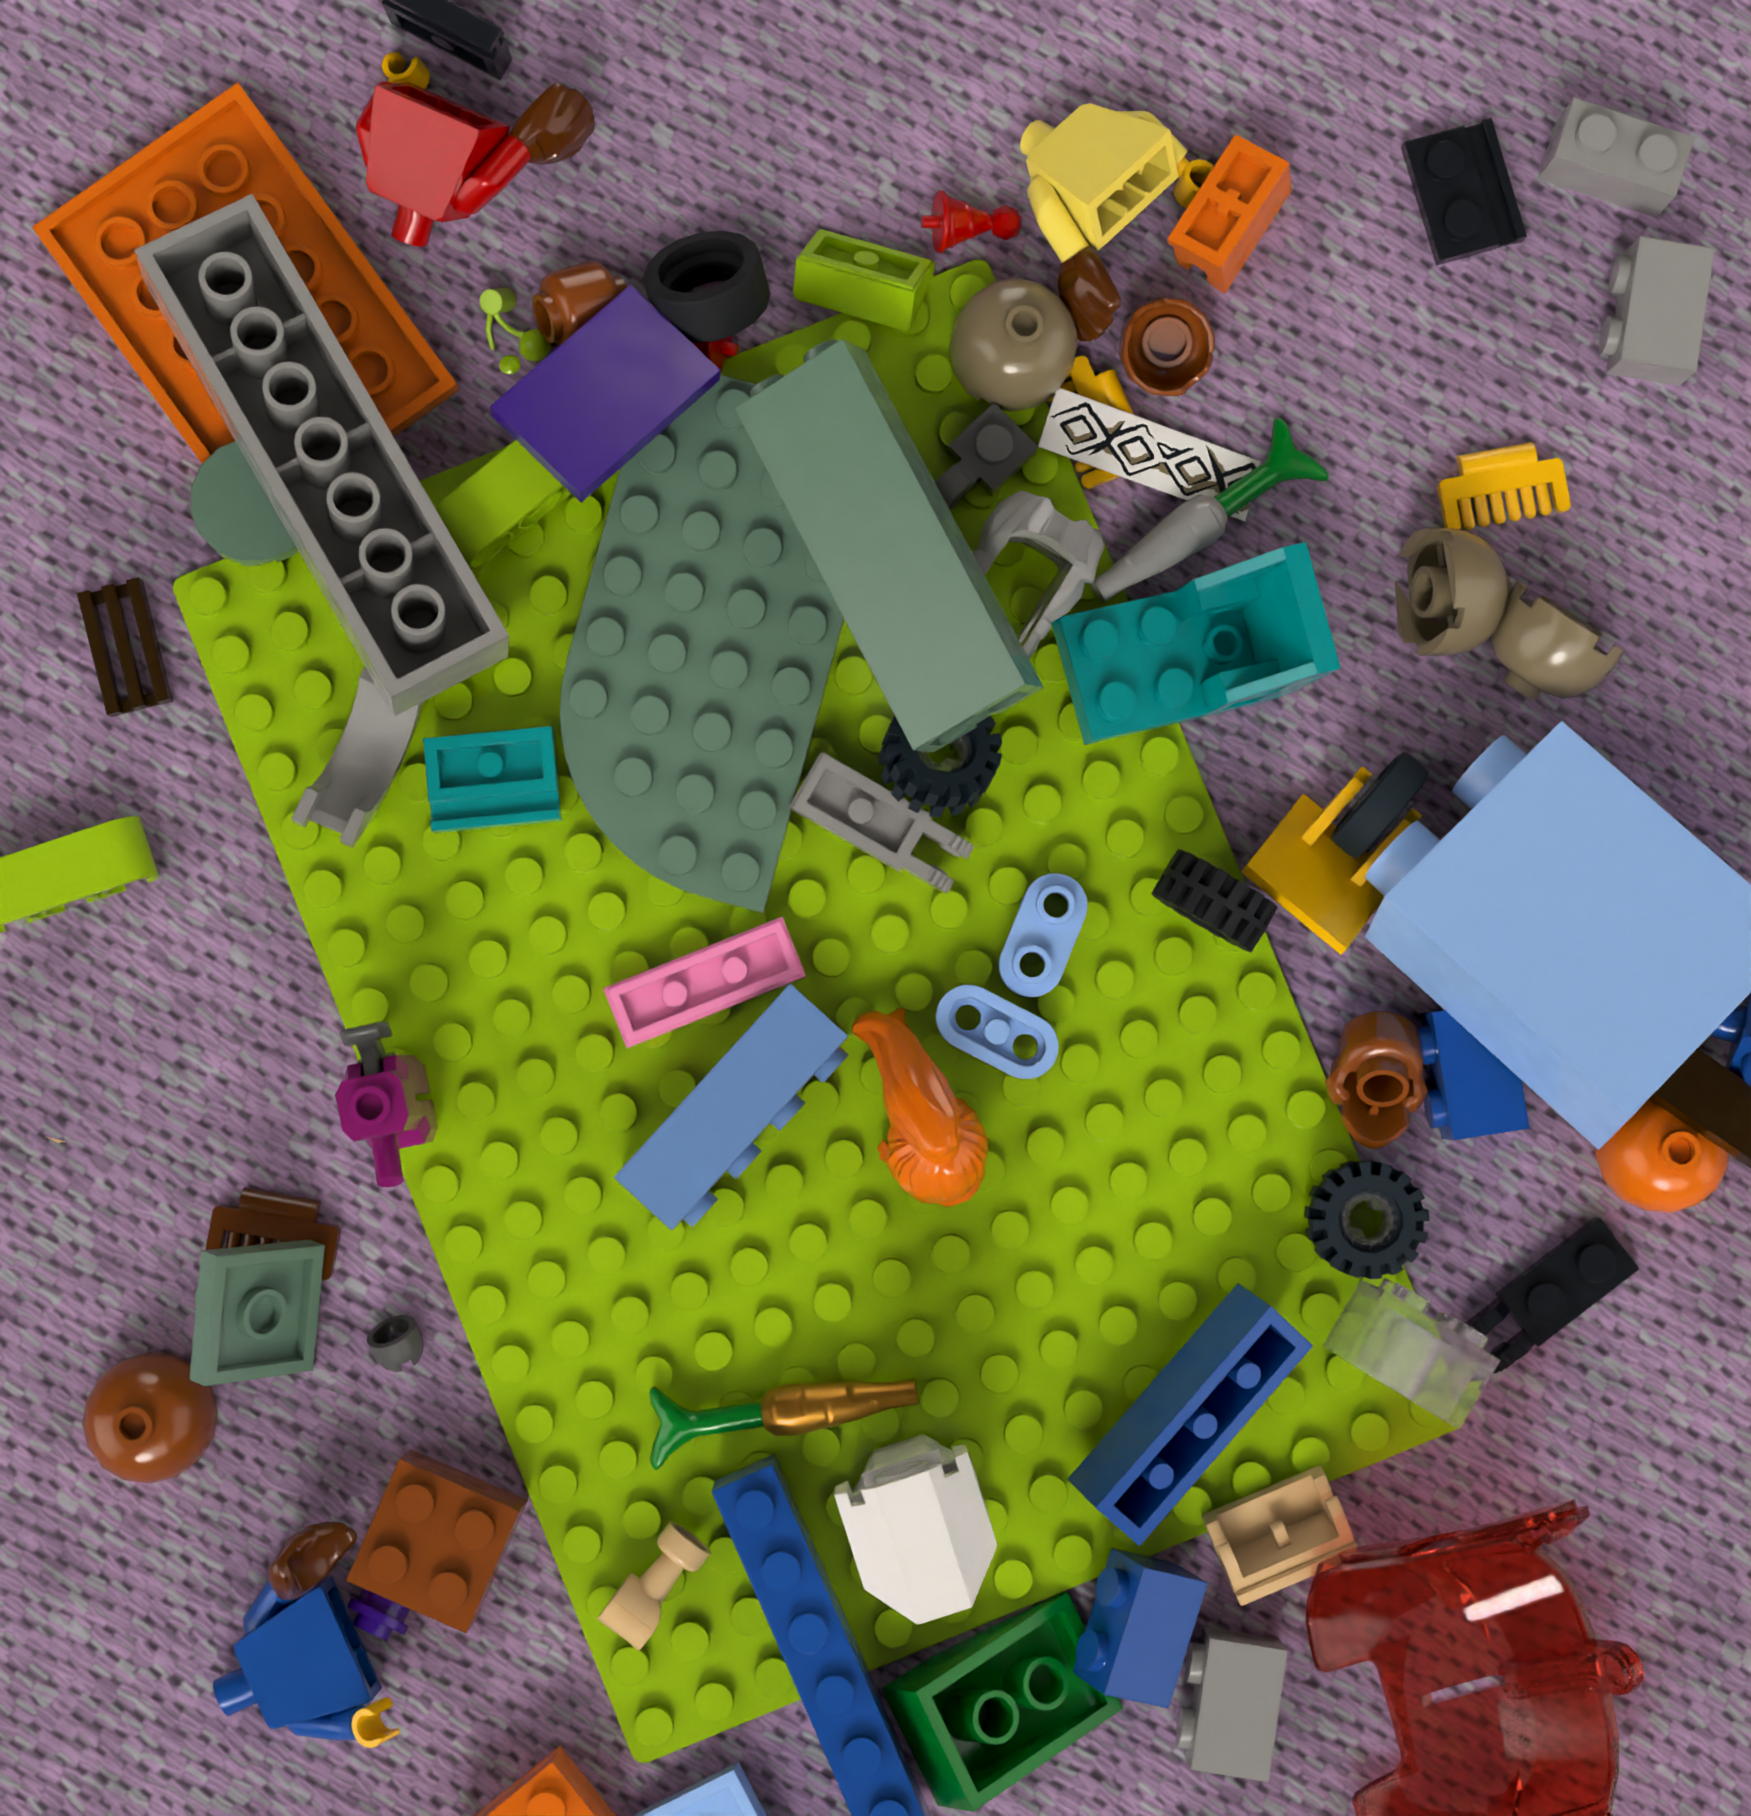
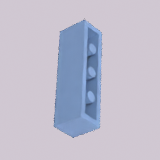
[614,984,849,1230]

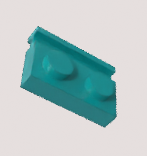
[423,726,562,833]

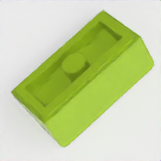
[793,229,936,330]

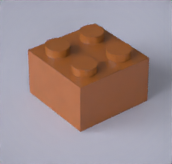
[346,1449,528,1633]

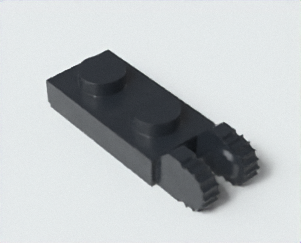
[1460,1217,1639,1374]

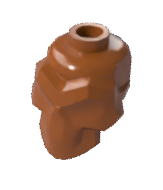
[1325,1011,1428,1149]

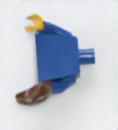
[213,1522,400,1748]

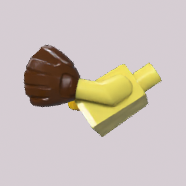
[1020,103,1214,341]

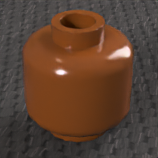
[532,261,627,346]

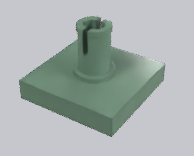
[189,1240,325,1386]

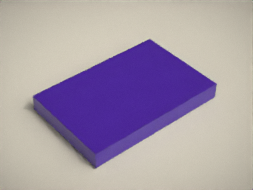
[490,285,721,503]

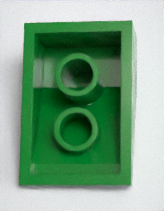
[882,1592,1123,1812]

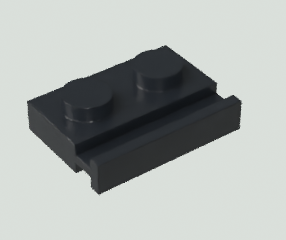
[382,0,512,81]
[1401,118,1527,266]

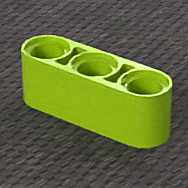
[435,440,571,570]
[0,816,160,933]

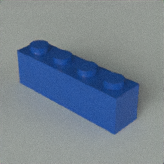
[1067,1283,1313,1546]

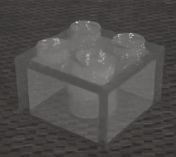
[1322,1278,1501,1430]

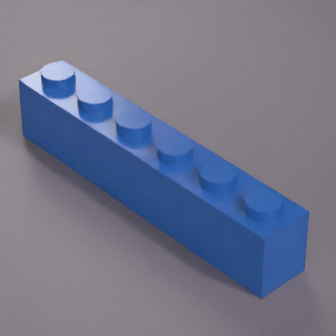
[711,1454,931,1816]

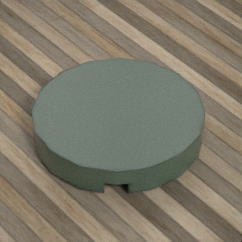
[190,441,298,566]

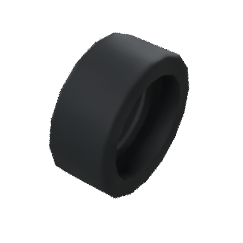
[643,230,771,343]

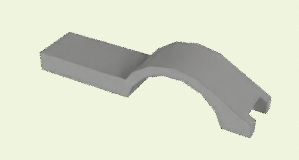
[291,667,424,848]

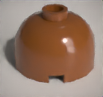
[82,1352,218,1483]

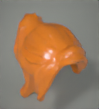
[852,1008,988,1207]

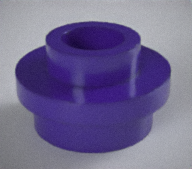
[347,1589,410,1642]

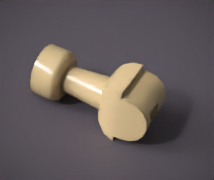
[597,1521,711,1651]

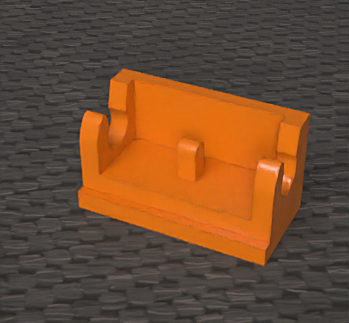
[1167,134,1292,294]

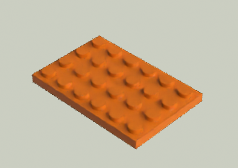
[32,82,460,464]

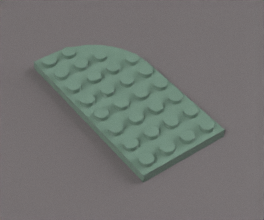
[560,375,844,914]

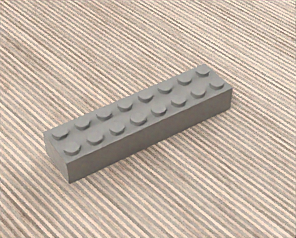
[134,194,509,717]

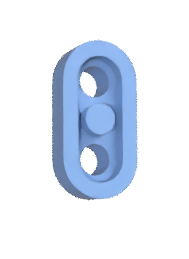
[998,873,1088,998]
[936,985,1058,1079]

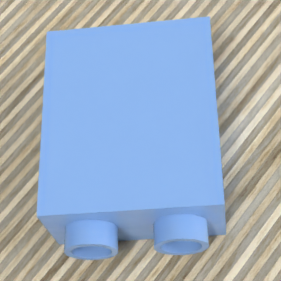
[1364,721,1751,1150]

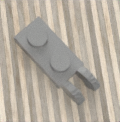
[789,752,974,893]

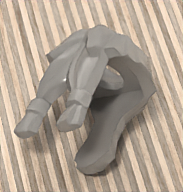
[973,490,1104,658]

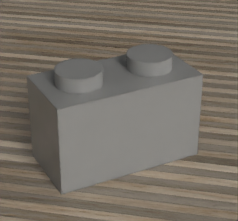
[1538,97,1695,218]
[1599,236,1715,386]
[1176,1627,1288,1782]

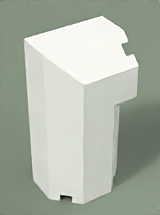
[834,1434,997,1625]

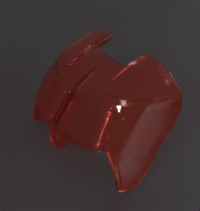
[1306,1499,1644,1816]

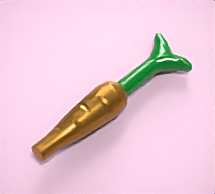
[649,1379,919,1470]

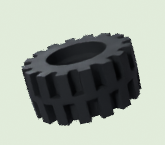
[1151,849,1278,953]

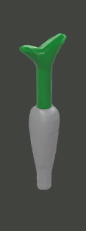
[1090,418,1329,603]

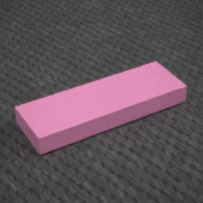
[603,917,806,1048]

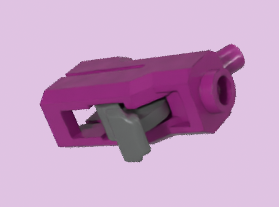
[335,1021,438,1187]

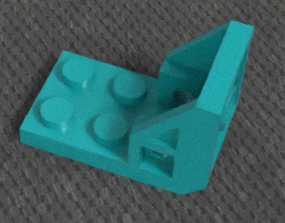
[1051,542,1341,745]

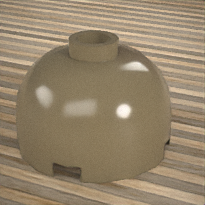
[949,278,1078,412]
[1395,527,1512,656]
[1491,581,1625,701]

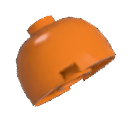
[1595,1099,1729,1213]

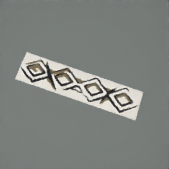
[1038,388,1261,521]

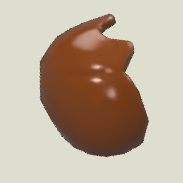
[1118,297,1215,396]

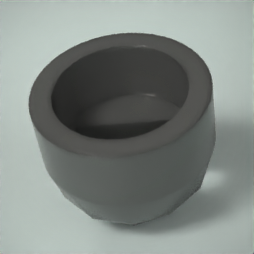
[367,1315,424,1372]

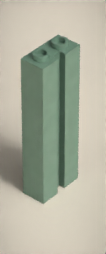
[735,339,1044,753]

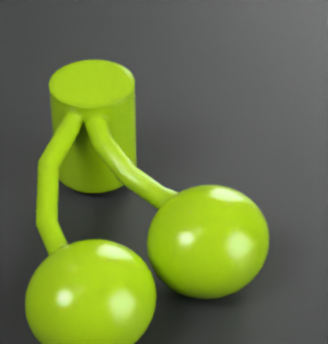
[480,287,551,374]

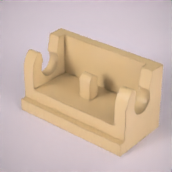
[1201,1465,1361,1606]

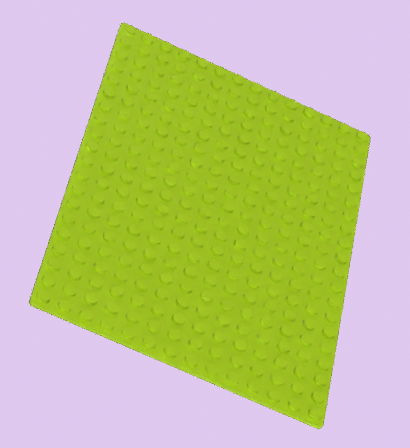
[173,259,1465,1763]

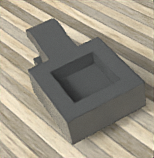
[935,402,1038,510]

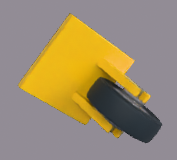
[1241,752,1429,955]

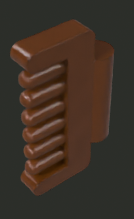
[206,1187,341,1280]

